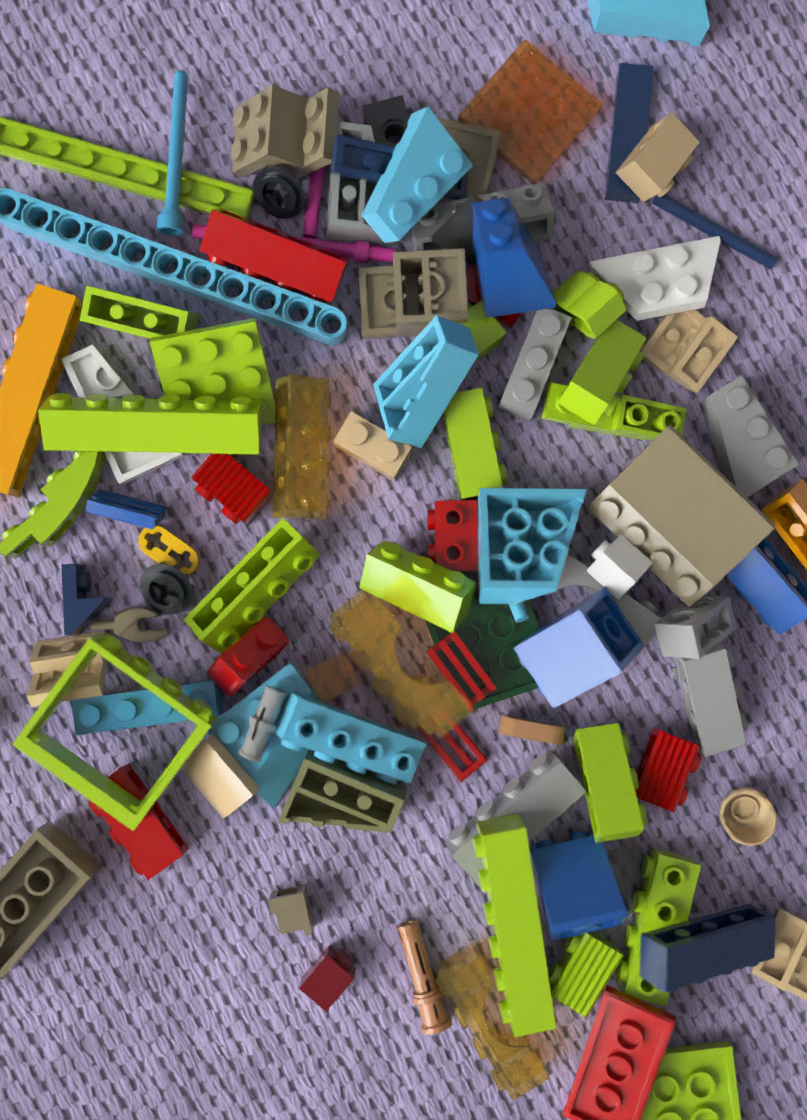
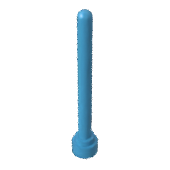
[157,70,188,237]

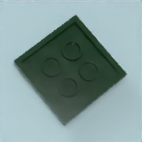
[425,597,539,715]

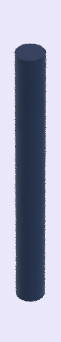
[652,195,778,270]

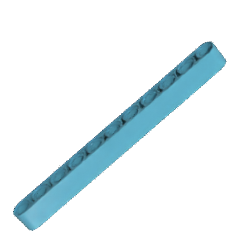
[0,188,348,346]

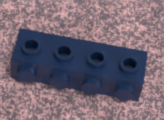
[640,904,776,993]

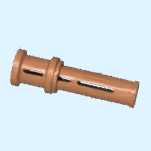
[396,919,453,1035]

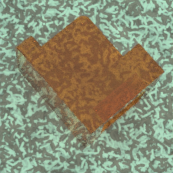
[305,652,359,702]

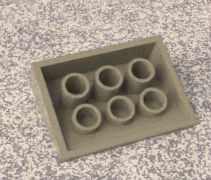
[587,424,776,607]

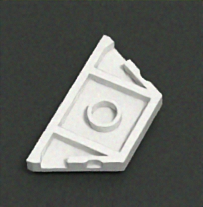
[589,236,721,321]

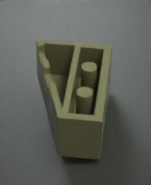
[278,749,407,833]

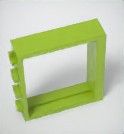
[12,632,217,831]

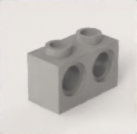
[655,595,736,659]

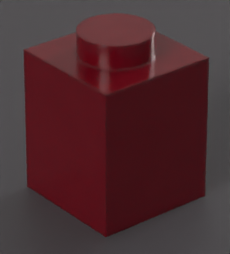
[299,945,356,1012]

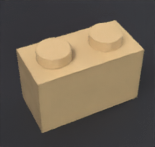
[615,112,700,202]
[333,411,412,481]

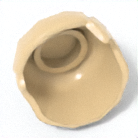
[719,786,777,847]

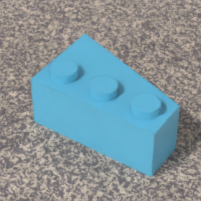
[588,0,710,46]
[373,315,479,448]

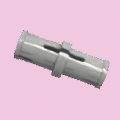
[238,685,288,762]

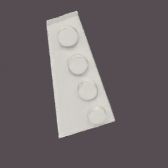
[61,344,184,485]

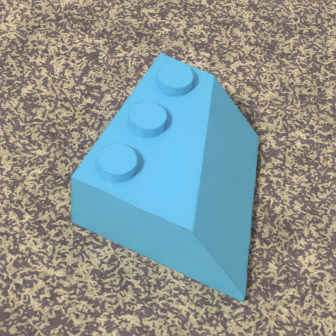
[477,488,587,604]
[207,661,327,808]

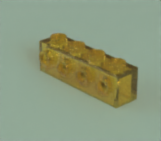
[273,374,331,521]

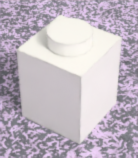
[587,534,653,600]

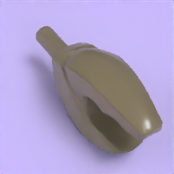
[91,606,170,643]

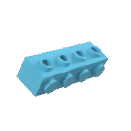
[275,691,426,784]

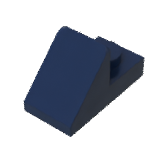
[61,564,114,635]

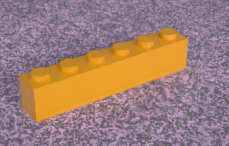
[0,283,83,498]

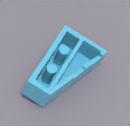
[362,106,473,243]

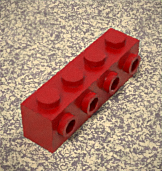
[199,207,350,304]

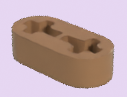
[498,715,566,745]

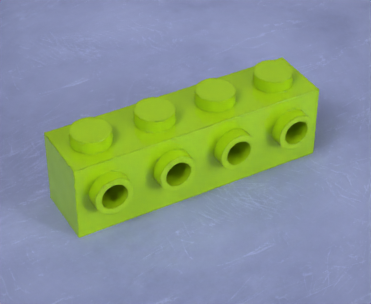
[183,518,321,654]
[615,847,701,1007]

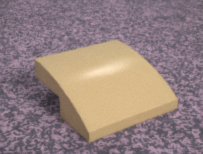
[640,310,738,393]
[27,631,106,707]
[180,734,260,819]
[750,908,807,1001]

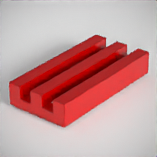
[426,631,497,709]
[417,705,488,782]

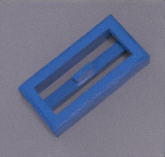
[86,489,166,529]

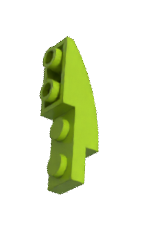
[542,382,687,441]
[0,451,106,558]

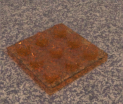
[458,39,603,185]

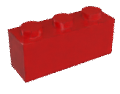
[89,763,189,880]

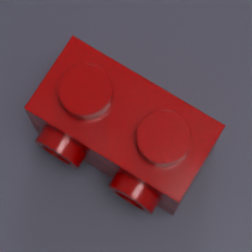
[428,500,478,572]

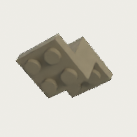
[230,84,340,180]
[359,249,468,339]

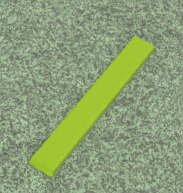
[0,116,255,219]

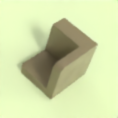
[268,884,315,936]

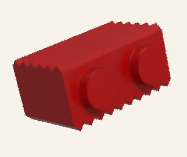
[191,454,275,525]
[207,617,289,696]
[635,727,701,813]

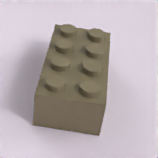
[0,821,102,982]

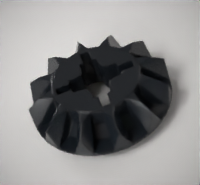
[253,164,308,219]
[139,561,195,614]

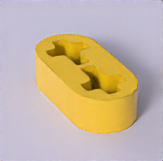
[138,526,201,576]

